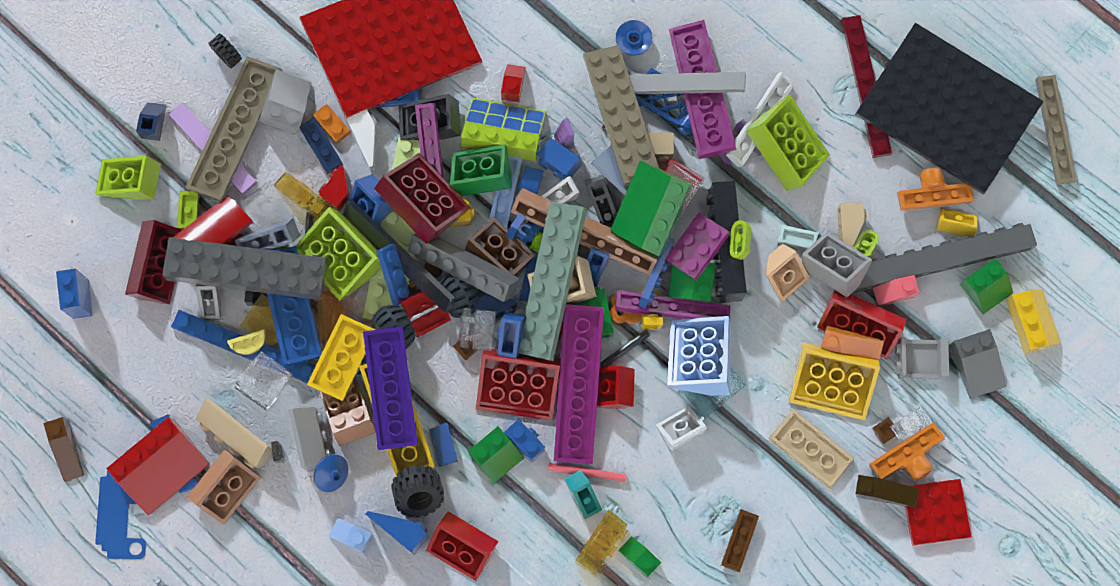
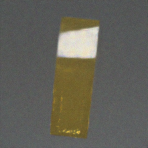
[273,172,330,220]

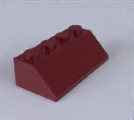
[125,220,182,304]

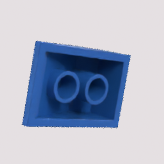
[365,511,429,555]

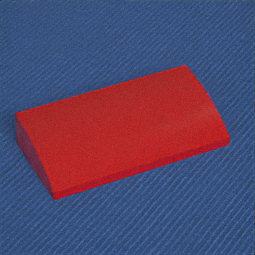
[167,195,253,244]

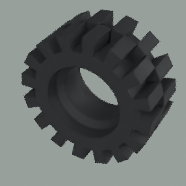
[208,33,242,69]

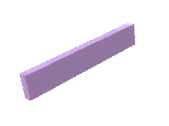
[169,103,257,195]

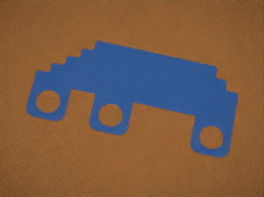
[95,450,146,559]

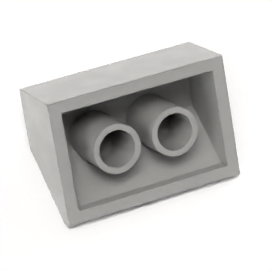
[802,232,872,297]
[289,407,331,472]

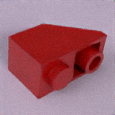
[318,165,350,211]

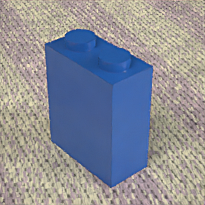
[56,268,92,319]

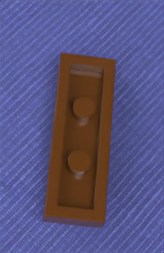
[720,509,759,572]

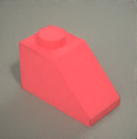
[873,275,919,307]

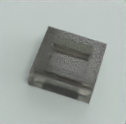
[271,441,284,464]

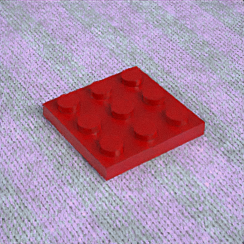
[905,479,972,546]

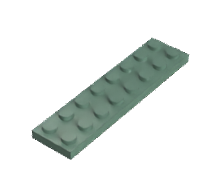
[519,202,587,361]

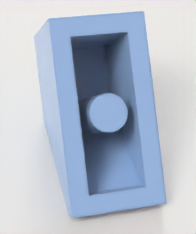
[329,518,373,553]

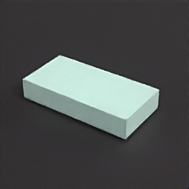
[777,225,819,250]

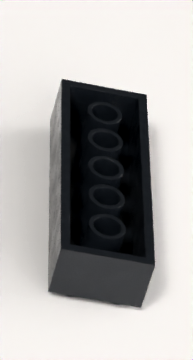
[706,181,747,303]

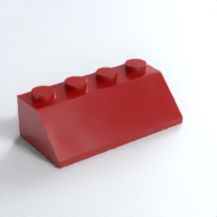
[817,289,906,360]

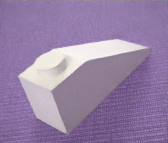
[346,110,377,173]

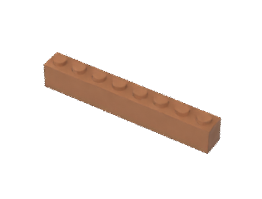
[511,188,659,275]

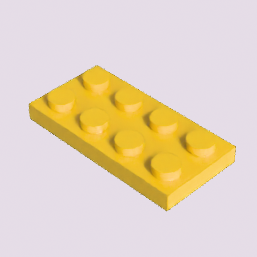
[307,314,376,401]

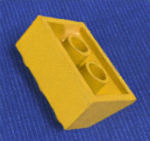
[1006,290,1061,354]

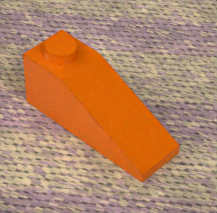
[821,326,884,360]

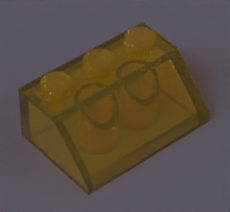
[575,509,628,576]

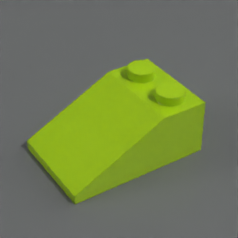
[95,156,161,200]

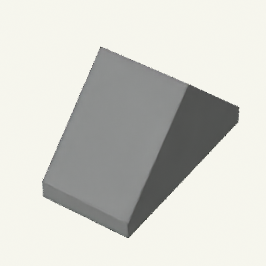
[196,284,221,319]

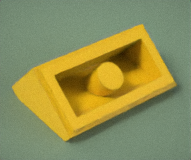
[937,208,978,238]

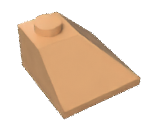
[765,244,810,302]

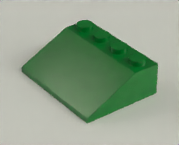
[610,160,693,256]

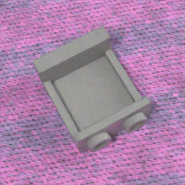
[895,337,949,380]

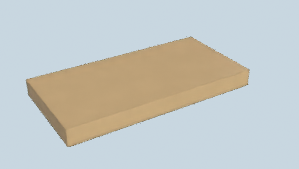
[769,409,855,489]

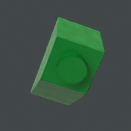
[618,536,662,578]

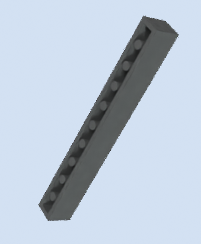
[851,223,1037,294]

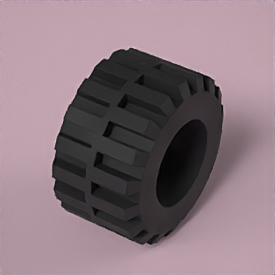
[391,465,444,518]

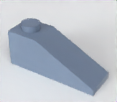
[235,218,300,250]

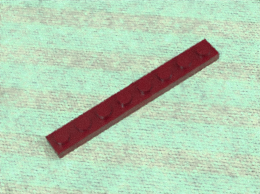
[841,15,892,158]

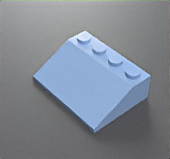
[668,316,732,396]

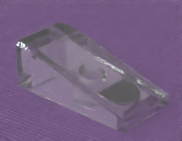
[890,407,931,443]

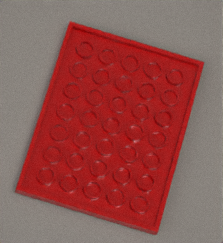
[299,0,482,118]

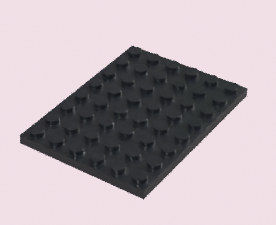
[855,22,1044,195]

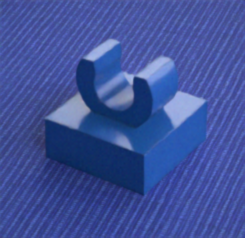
[506,213,531,239]

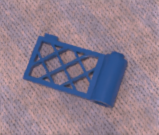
[635,67,693,136]

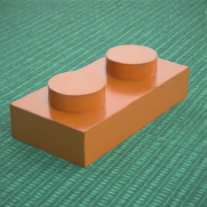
[312,103,351,144]

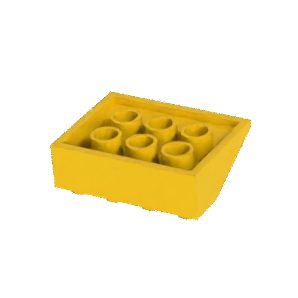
[789,342,880,420]

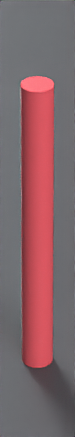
[548,463,626,482]

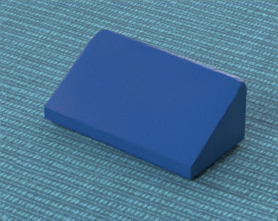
[429,423,458,467]

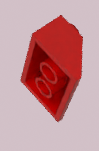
[425,511,499,581]

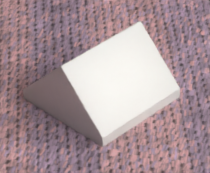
[656,406,707,451]

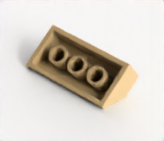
[196,397,274,469]

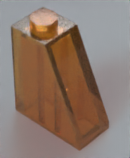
[317,291,350,344]

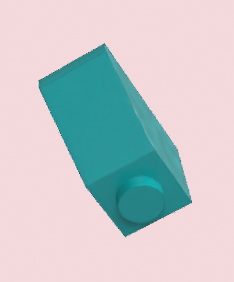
[564,470,602,519]

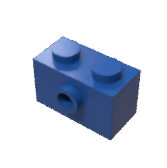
[536,138,582,180]
[497,312,526,359]
[504,419,546,463]

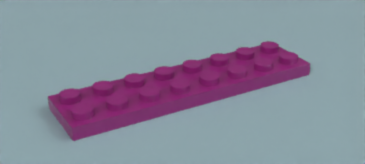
[669,20,737,159]
[553,305,604,464]

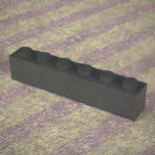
[408,233,520,302]

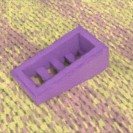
[554,118,574,149]

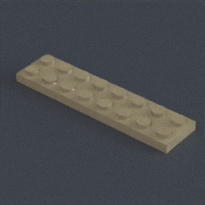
[583,45,659,186]
[186,56,282,201]

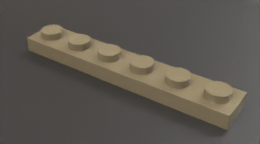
[1035,75,1077,185]

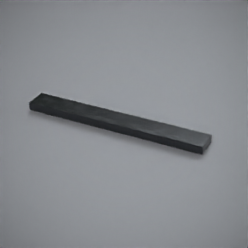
[343,200,455,313]

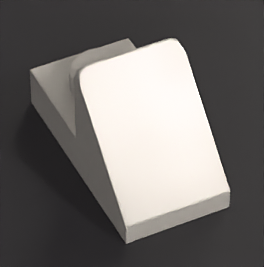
[542,176,579,204]

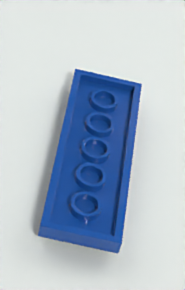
[267,246,322,366]

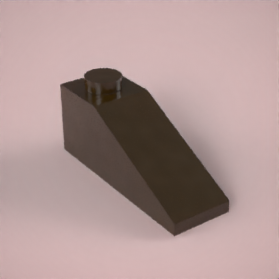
[855,475,919,508]

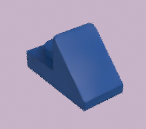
[587,247,609,287]

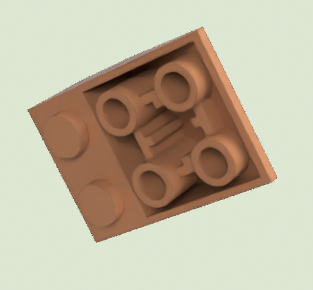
[319,376,376,446]

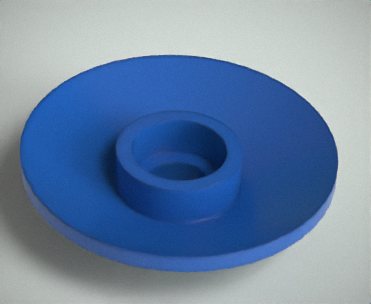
[615,20,653,56]
[314,454,348,492]

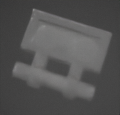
[459,308,496,351]

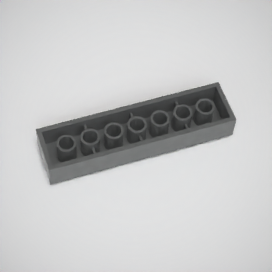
[163,237,327,300]

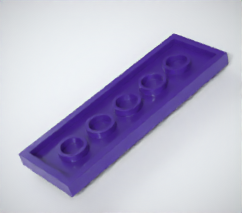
[363,326,418,450]

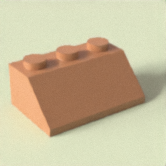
[187,450,261,525]

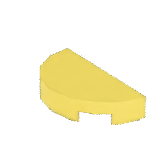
[227,329,266,355]

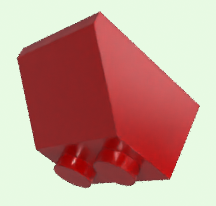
[597,365,635,409]

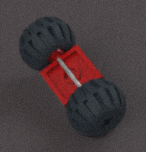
[372,273,480,349]

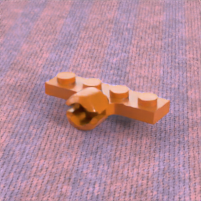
[897,168,975,211]
[869,422,945,481]

